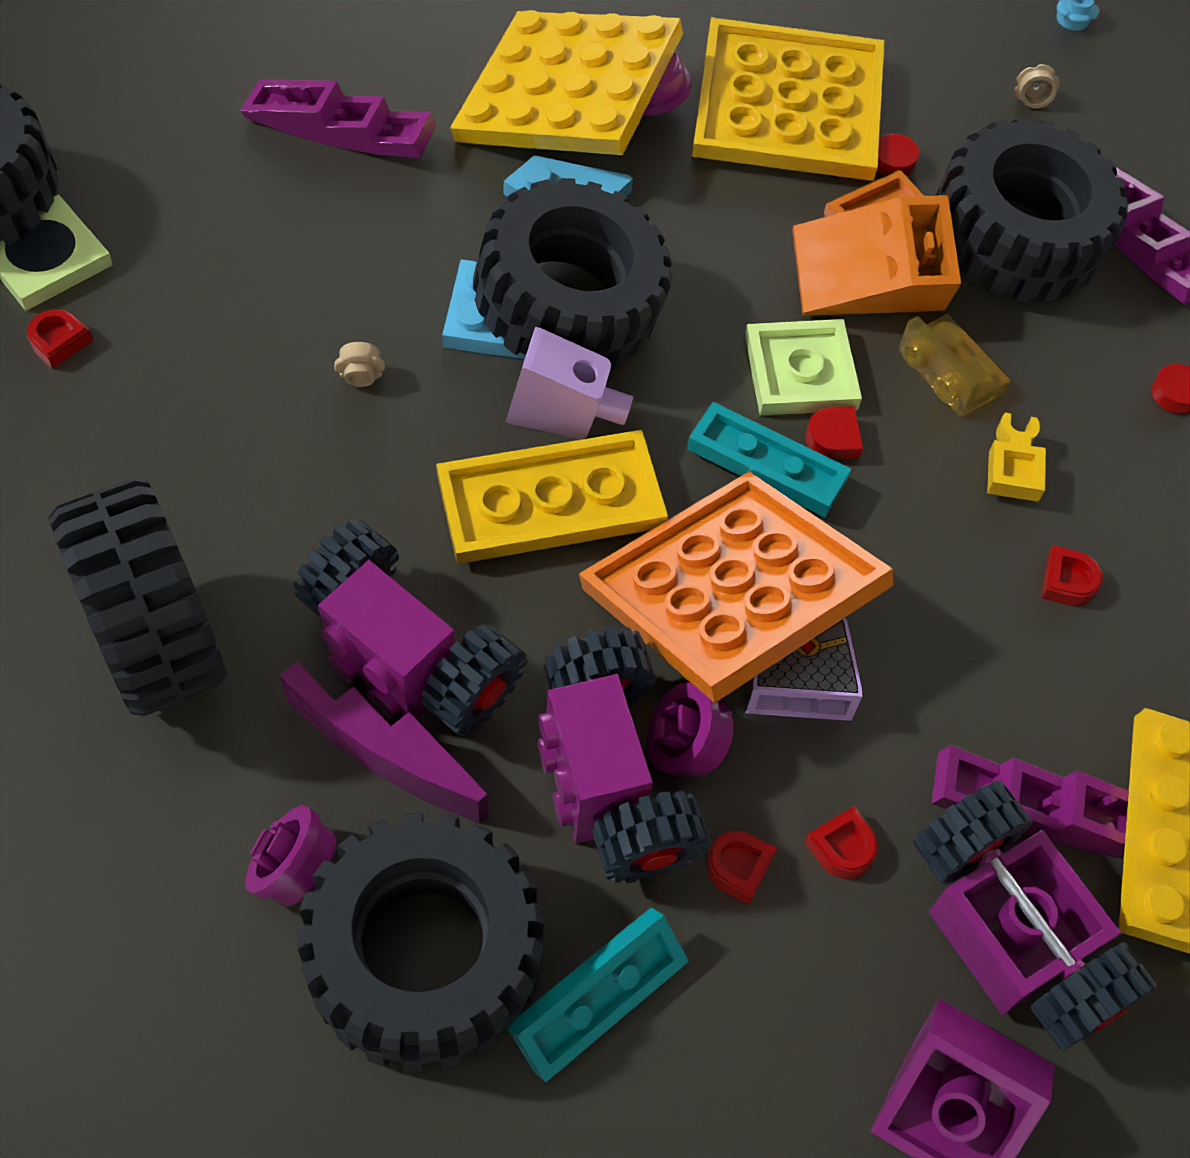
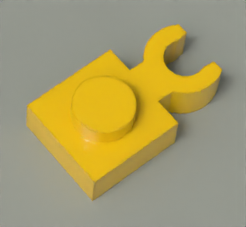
[987,413,1046,502]

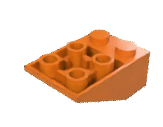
[792,195,961,316]

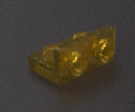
[898,314,1011,418]

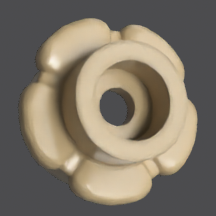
[1015,64,1060,109]
[334,342,385,387]

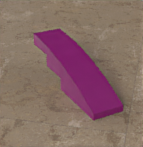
[240,80,437,158]
[1114,166,1190,304]
[279,662,488,823]
[931,745,1129,859]

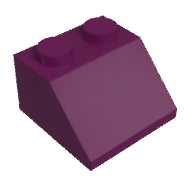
[870,998,1055,1158]

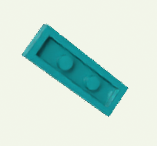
[687,402,851,518]
[507,908,689,1083]

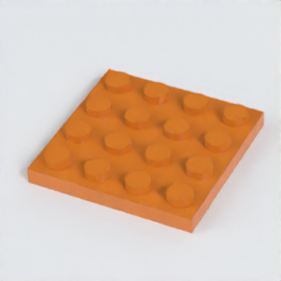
[579,472,894,703]

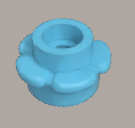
[1056,0,1099,31]

